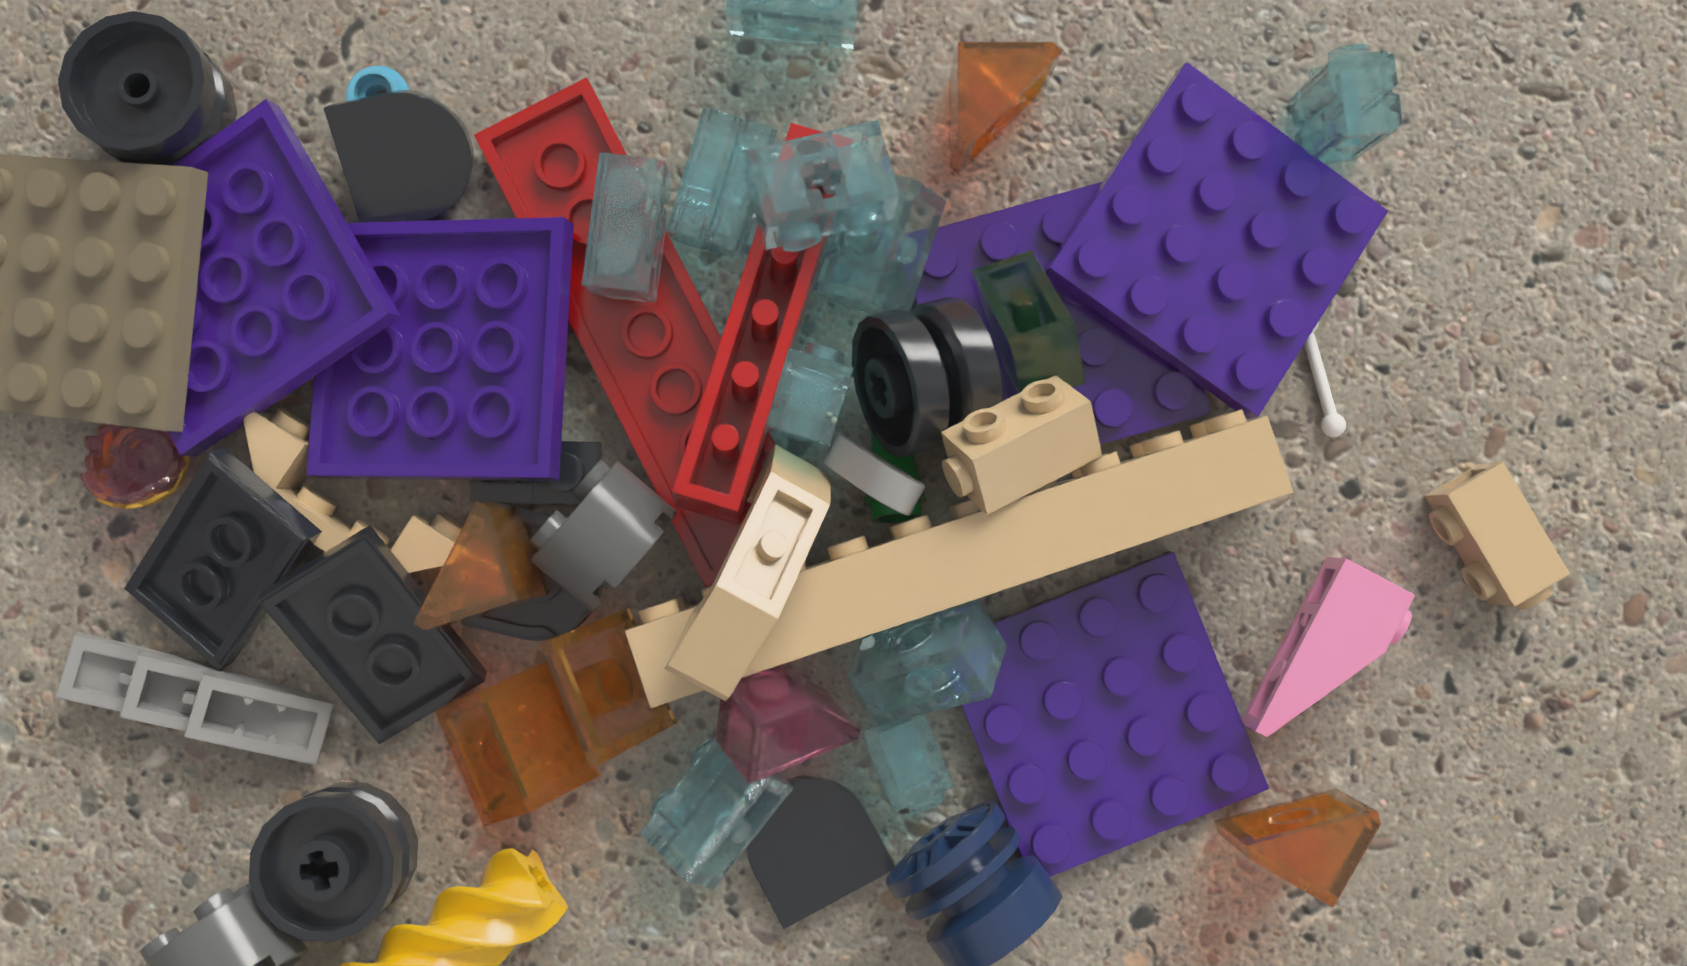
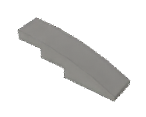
[55,632,334,765]

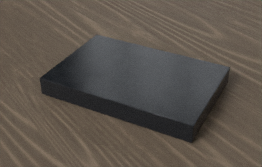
[124,447,322,671]
[257,525,487,744]

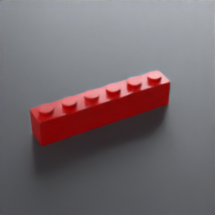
[672,123,854,525]

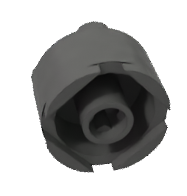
[528,460,677,612]
[140,883,308,966]

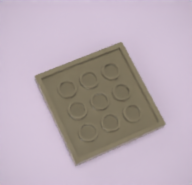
[0,154,208,432]

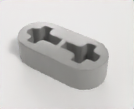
[823,434,926,515]

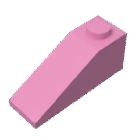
[1242,557,1415,737]

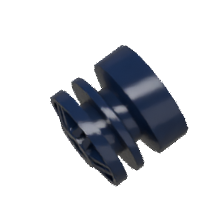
[886,800,1062,966]

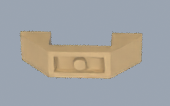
[243,408,479,574]
[664,445,831,701]

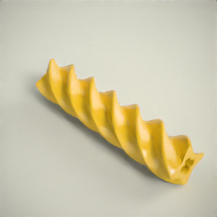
[338,848,568,966]

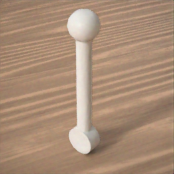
[1304,322,1346,438]

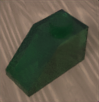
[972,250,1085,393]

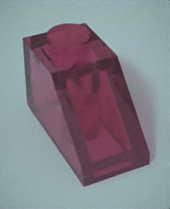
[715,665,860,784]

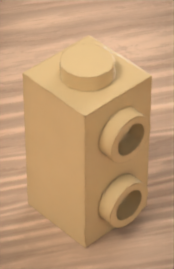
[941,375,1102,515]
[1424,462,1570,610]

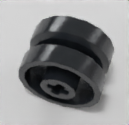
[58,11,237,166]
[851,297,1002,458]
[249,782,418,942]

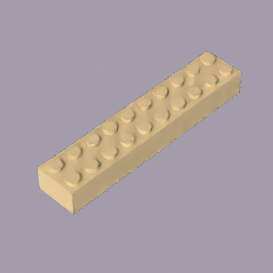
[625,409,1294,708]

